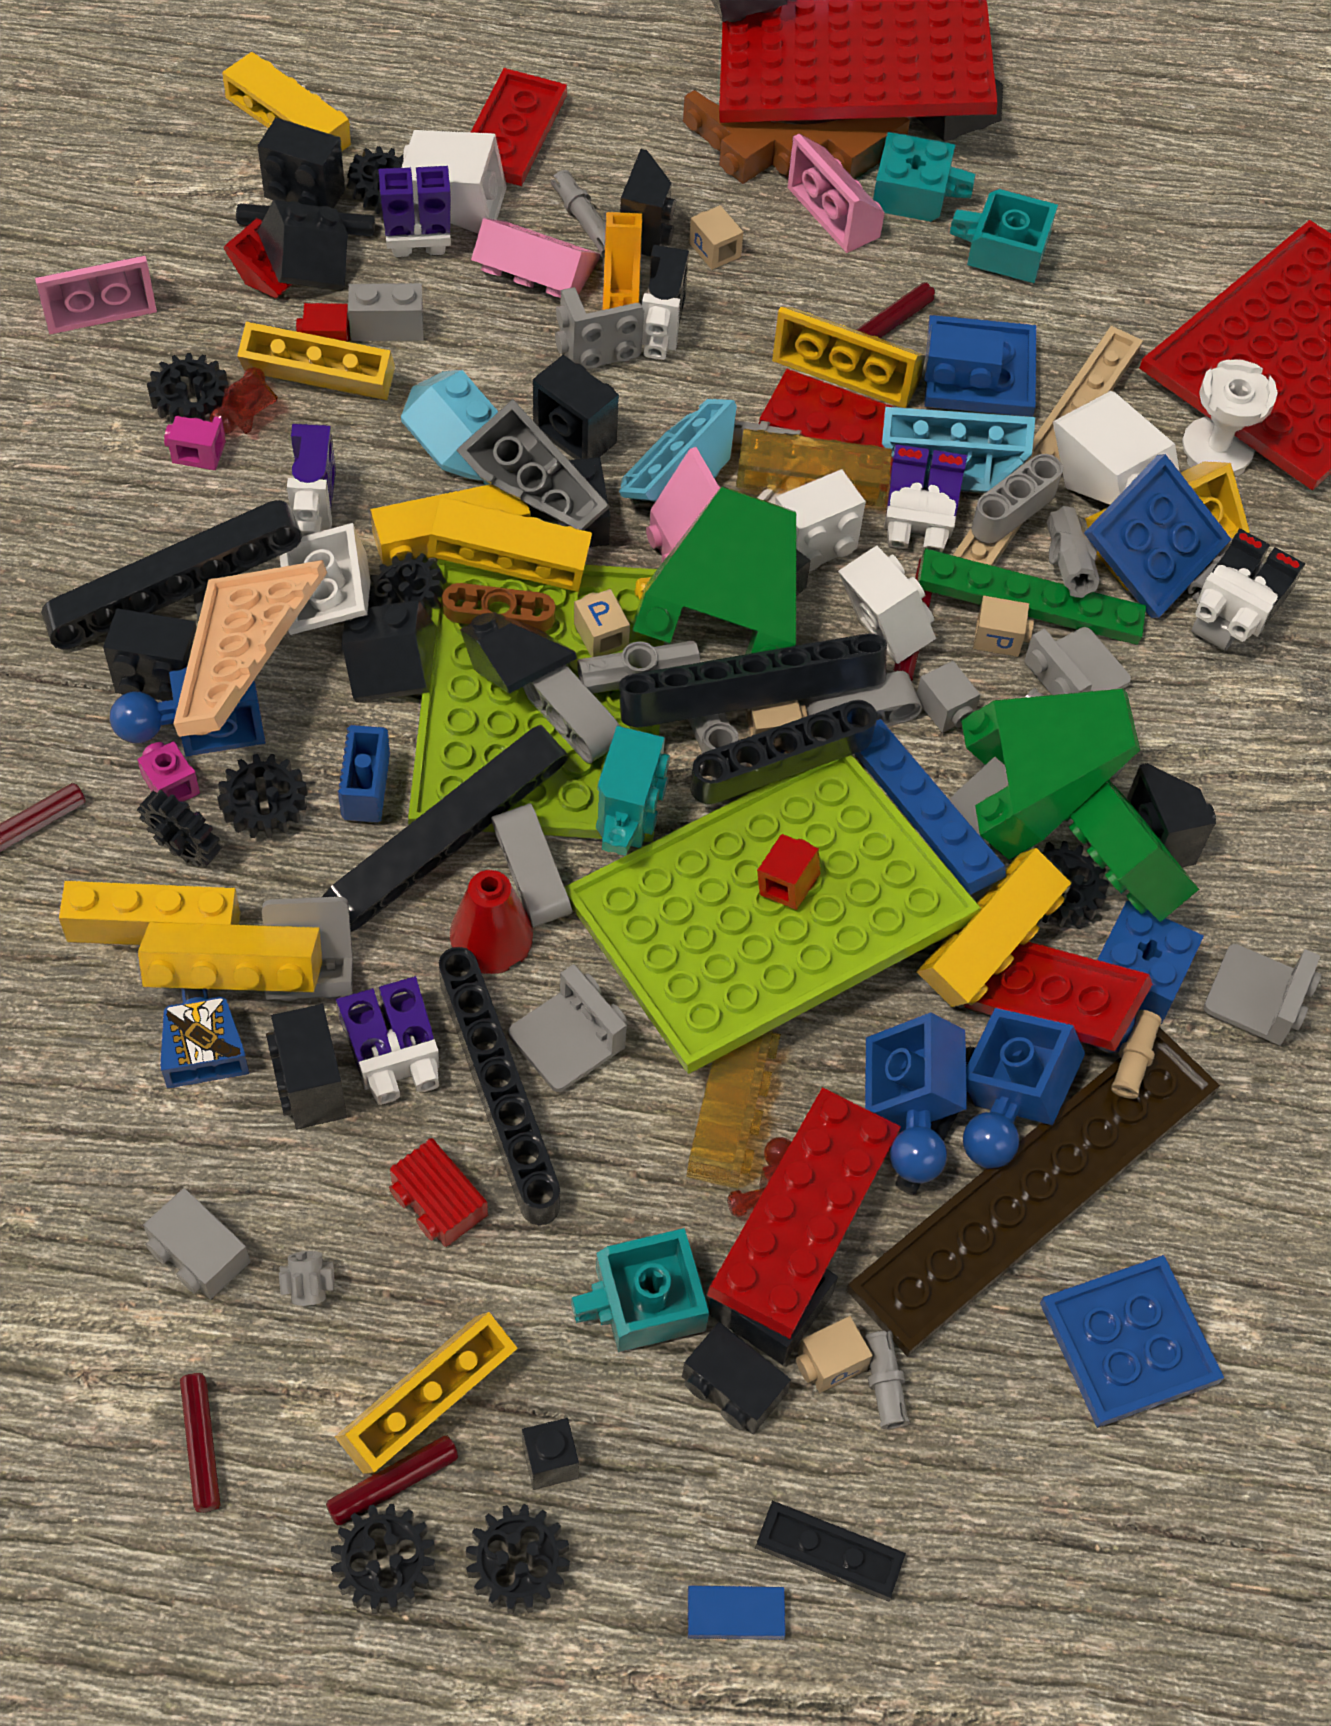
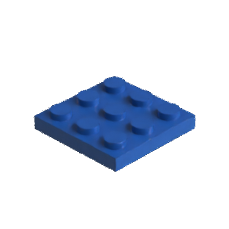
[924,315,1036,417]
[1084,454,1232,618]
[1040,1255,1224,1428]

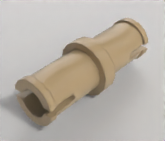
[1112,1010,1162,1099]

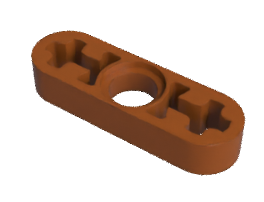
[442,583,555,632]

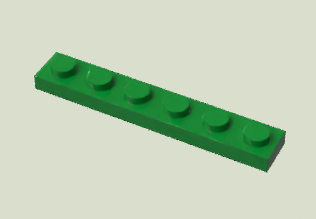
[917,548,1146,645]

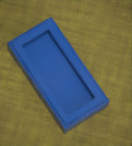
[688,1586,785,1640]

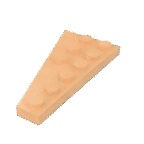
[173,560,327,737]

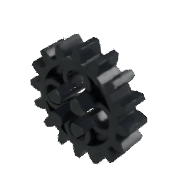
[347,146,404,215]
[147,353,230,424]
[368,552,447,618]
[217,754,308,838]
[137,790,222,867]
[1039,841,1109,927]
[331,1503,436,1614]
[466,1504,570,1615]

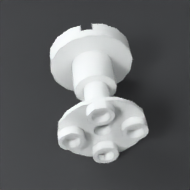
[1182,360,1278,476]

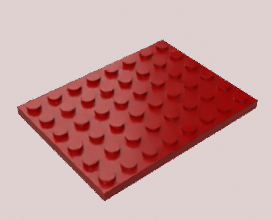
[719,0,997,123]
[1139,220,1331,491]

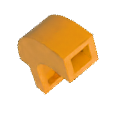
[603,212,642,310]

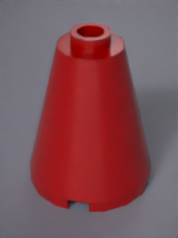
[450,870,533,974]

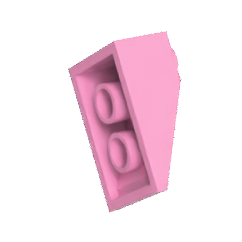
[646,447,720,563]

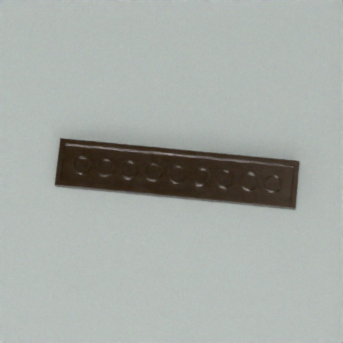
[846,1027,1220,1357]

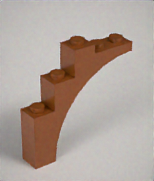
[683,90,910,184]

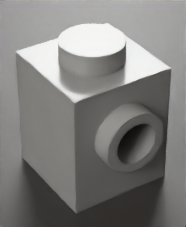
[917,661,980,733]

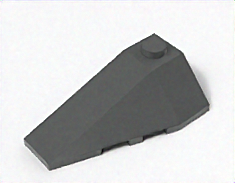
[457,399,610,531]

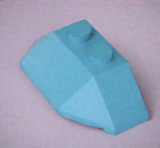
[401,370,498,485]
[619,399,737,503]
[882,407,1036,493]

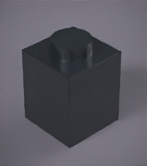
[522,1418,579,1490]

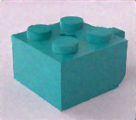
[873,132,976,222]
[950,189,1058,283]
[596,726,670,856]
[571,1228,709,1352]

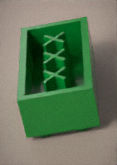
[1065,780,1200,922]

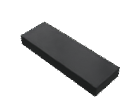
[755,1500,906,1602]

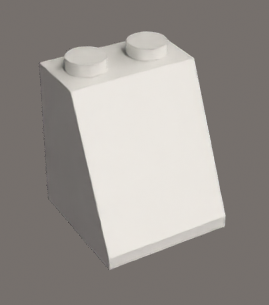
[401,130,507,234]
[1053,391,1180,505]

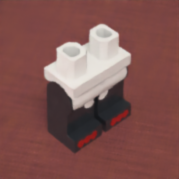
[642,245,689,360]
[1195,528,1306,642]

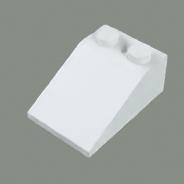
[280,523,370,635]

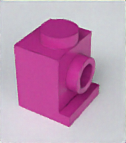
[164,416,226,471]
[137,741,200,802]

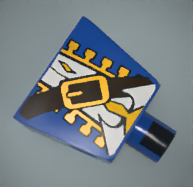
[160,988,249,1089]

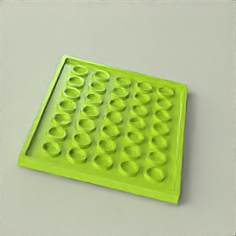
[408,559,664,842]
[564,755,981,1074]

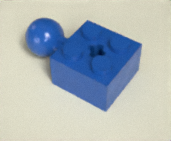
[109,667,266,756]
[1094,900,1204,1053]
[963,1008,1085,1168]
[865,1012,966,1183]

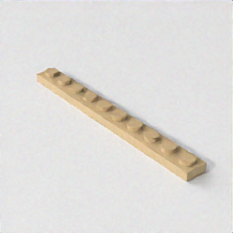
[953,326,1143,566]

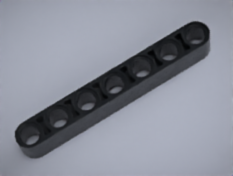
[41,500,302,650]
[619,634,887,728]
[322,725,569,932]
[438,947,560,1226]

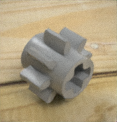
[278,1251,335,1306]

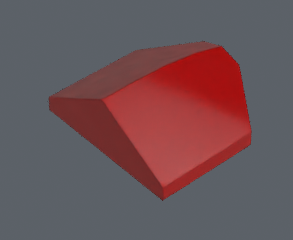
[223,218,293,299]

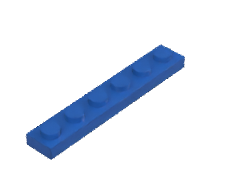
[855,719,1006,895]

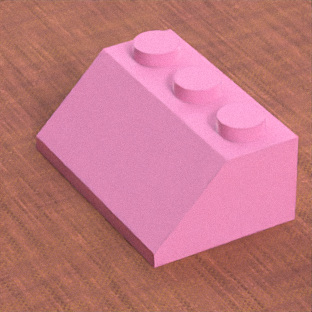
[787,134,885,253]
[471,218,601,298]
[35,256,157,335]

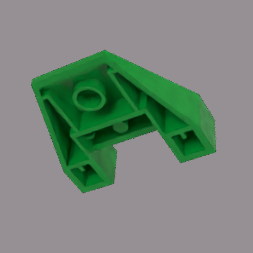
[633,486,796,654]
[961,688,1140,860]

